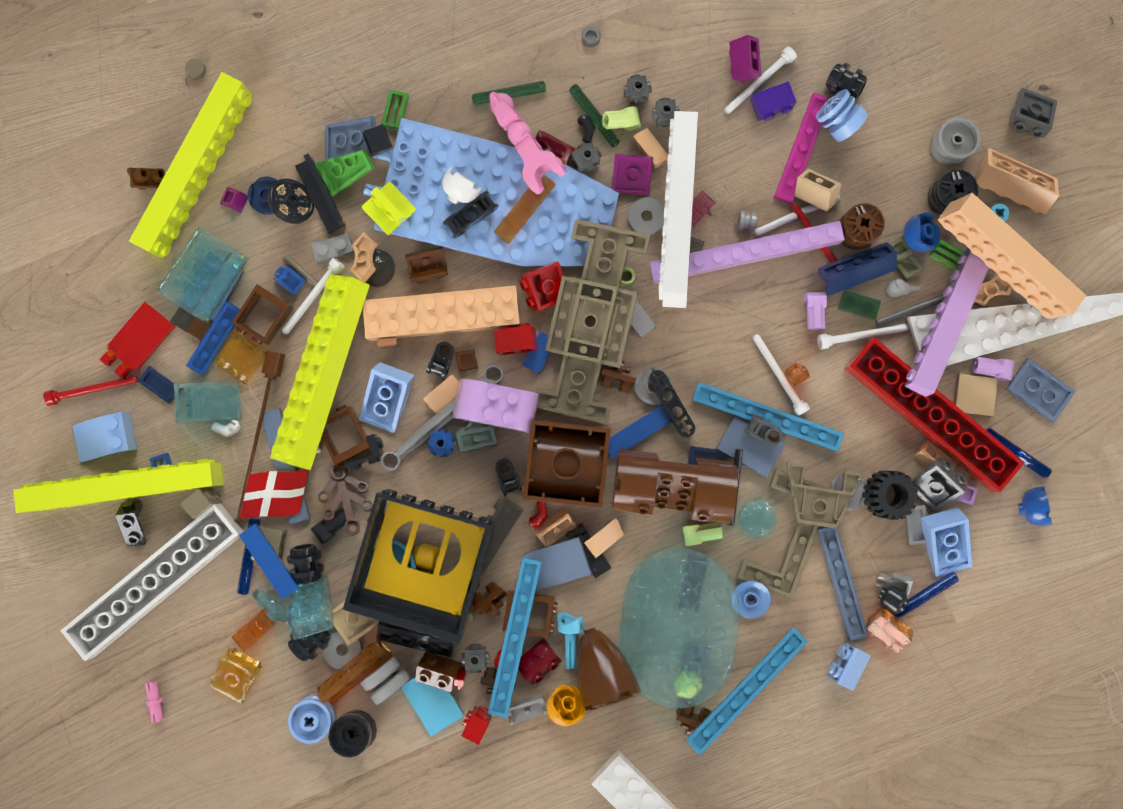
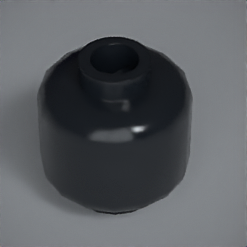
[877,585,909,614]

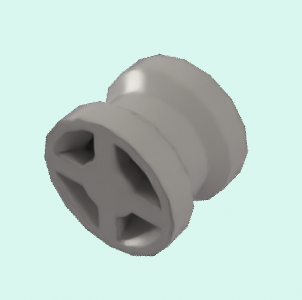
[737,211,756,232]

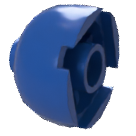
[903,212,940,252]
[1018,486,1052,526]

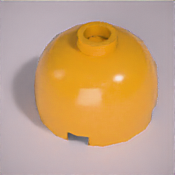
[546,685,585,726]

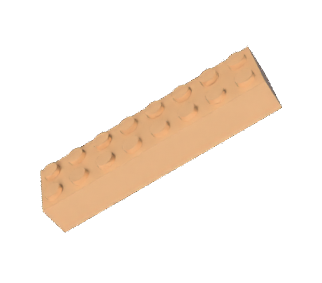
[938,193,1086,319]
[363,286,520,341]

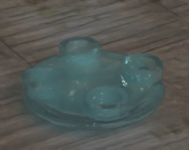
[738,499,777,538]

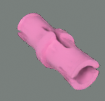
[145,681,164,723]

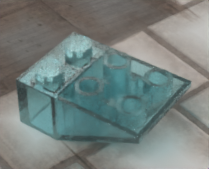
[174,382,241,424]
[286,576,334,640]

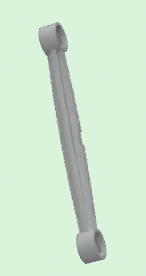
[381,365,504,471]

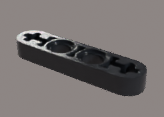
[649,370,696,437]

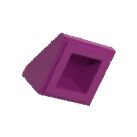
[219,187,248,213]

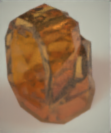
[784,363,811,387]

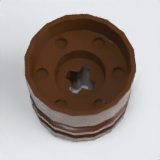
[839,203,885,249]

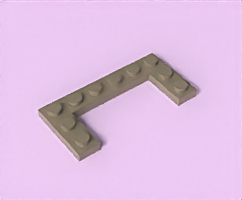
[737,469,829,598]

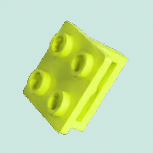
[362,182,416,235]

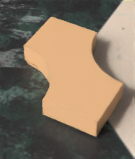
[350,232,378,283]
[973,272,1012,307]

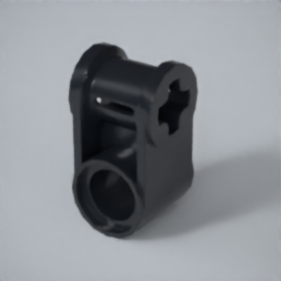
[426,342,455,380]
[495,458,523,496]

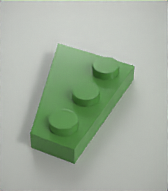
[315,150,375,196]

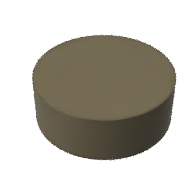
[185,58,206,79]

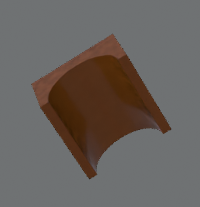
[523,420,611,508]

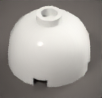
[442,167,482,204]

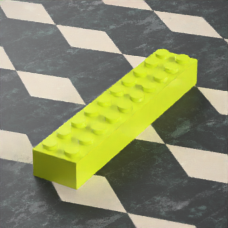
[129,72,253,259]
[270,274,370,470]
[13,459,224,513]

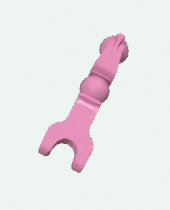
[489,92,567,195]

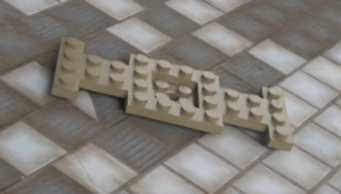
[536,219,651,425]

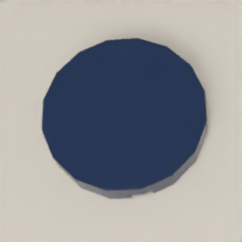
[247,176,278,215]

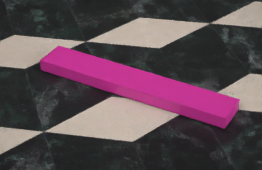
[774,92,830,204]

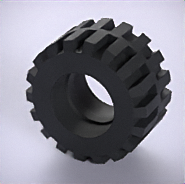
[862,471,918,520]

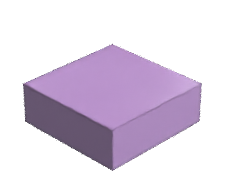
[954,484,978,506]

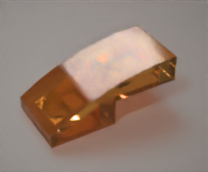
[232,609,276,652]

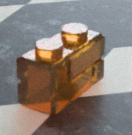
[866,607,913,653]

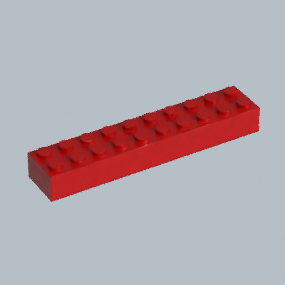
[844,337,1025,493]

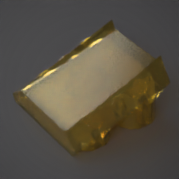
[213,331,266,385]
[209,648,262,703]

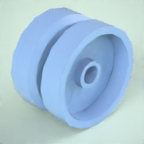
[288,694,337,744]

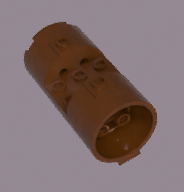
[612,449,738,524]

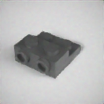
[1008,88,1057,138]
[910,457,967,511]

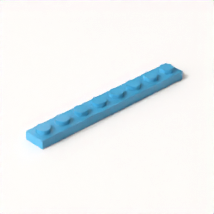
[692,382,844,452]
[488,557,542,718]
[685,628,808,755]

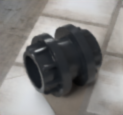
[826,63,867,101]
[287,544,324,584]
[288,620,331,661]

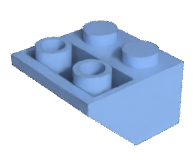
[828,642,871,691]

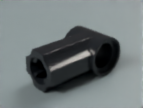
[310,508,346,545]

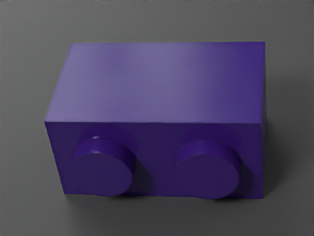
[750,81,797,121]

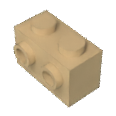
[794,169,841,211]

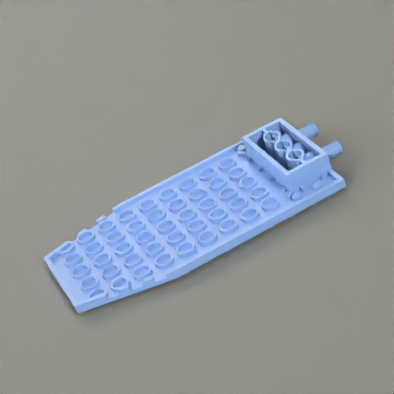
[364,118,619,267]

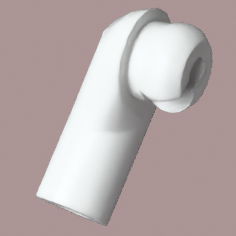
[211,420,241,437]

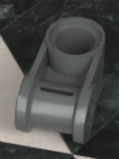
[744,414,783,445]

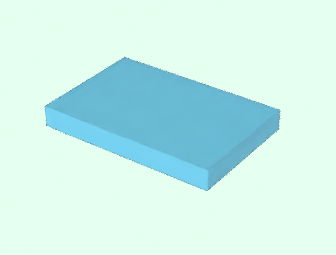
[401,676,465,737]

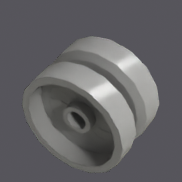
[930,117,980,166]
[360,656,411,705]

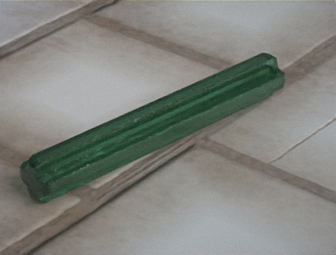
[472,81,546,105]
[569,84,620,148]

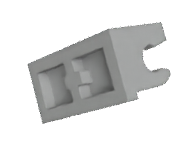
[508,694,547,725]

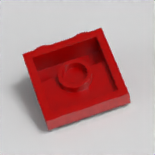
[519,261,564,311]

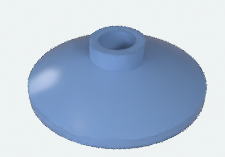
[732,580,771,618]

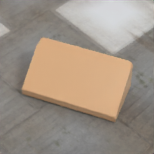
[632,128,668,169]
[423,374,459,414]
[913,439,957,470]
[533,508,577,547]
[584,518,624,558]

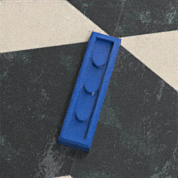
[186,301,240,376]
[608,406,676,459]
[239,524,300,600]

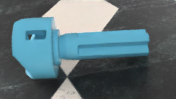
[558,612,584,669]

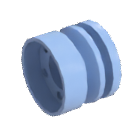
[815,89,869,142]

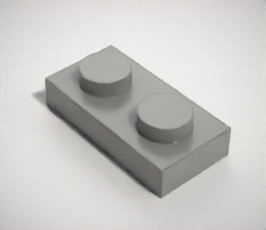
[312,233,354,263]

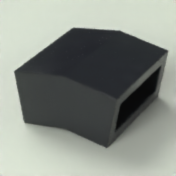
[362,124,394,157]

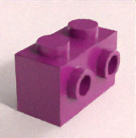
[729,35,762,82]

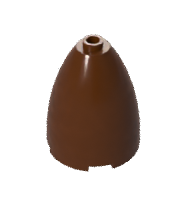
[577,628,641,712]

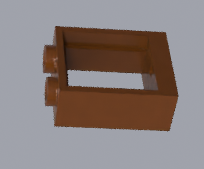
[231,284,293,345]
[321,405,370,465]
[502,590,558,638]

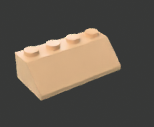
[976,148,1059,215]

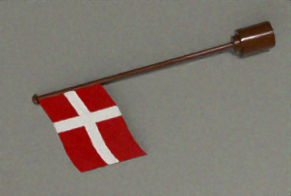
[234,350,310,523]

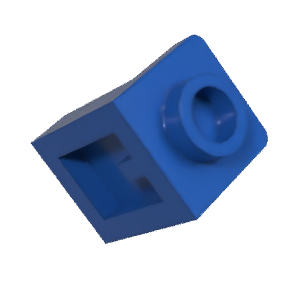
[274,265,306,295]

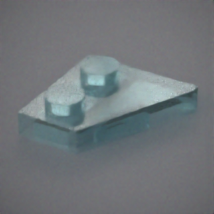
[252,589,300,625]

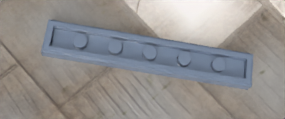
[263,408,311,524]
[817,527,869,641]

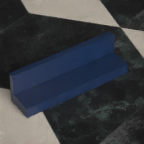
[818,242,897,296]

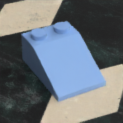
[359,362,415,433]
[72,412,137,463]
[921,507,973,577]

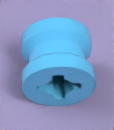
[990,204,1009,221]

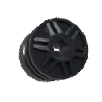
[928,169,978,215]
[328,710,377,758]

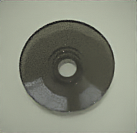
[365,249,395,287]

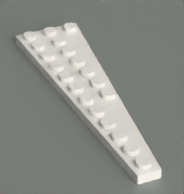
[907,293,1123,366]

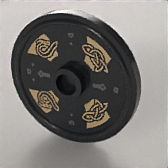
[267,179,314,224]

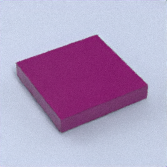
[612,153,653,196]

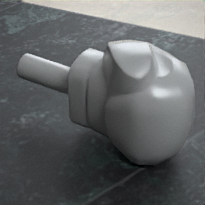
[885,279,920,297]

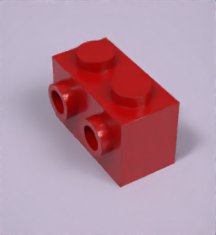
[494,323,538,356]
[461,706,492,745]

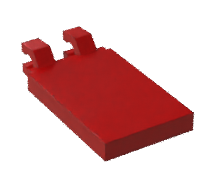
[100,302,176,378]

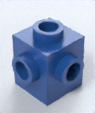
[427,429,457,458]

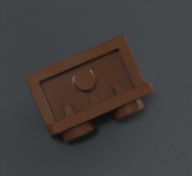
[405,247,448,283]
[415,652,462,692]

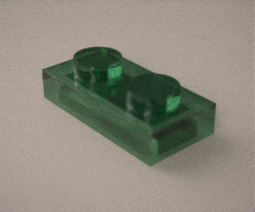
[838,290,881,320]

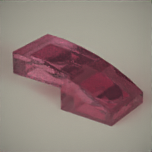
[691,190,716,229]

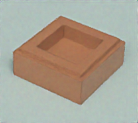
[377,337,399,349]

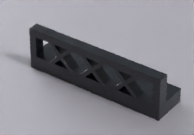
[295,153,346,234]
[376,621,454,657]

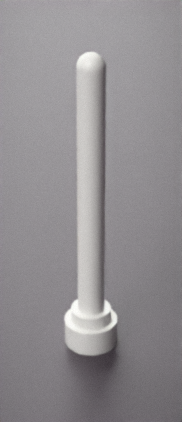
[724,46,797,114]
[754,195,841,236]
[282,257,345,335]
[817,324,908,350]
[753,334,810,416]

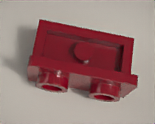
[535,130,576,164]
[518,638,562,685]

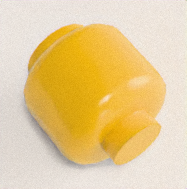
[413,543,440,571]

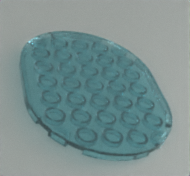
[619,548,740,708]

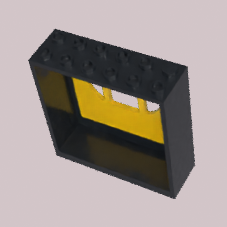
[343,489,496,644]

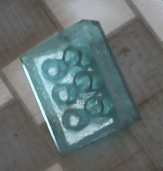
[157,227,249,323]

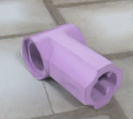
[804,292,827,330]
[972,357,1015,381]

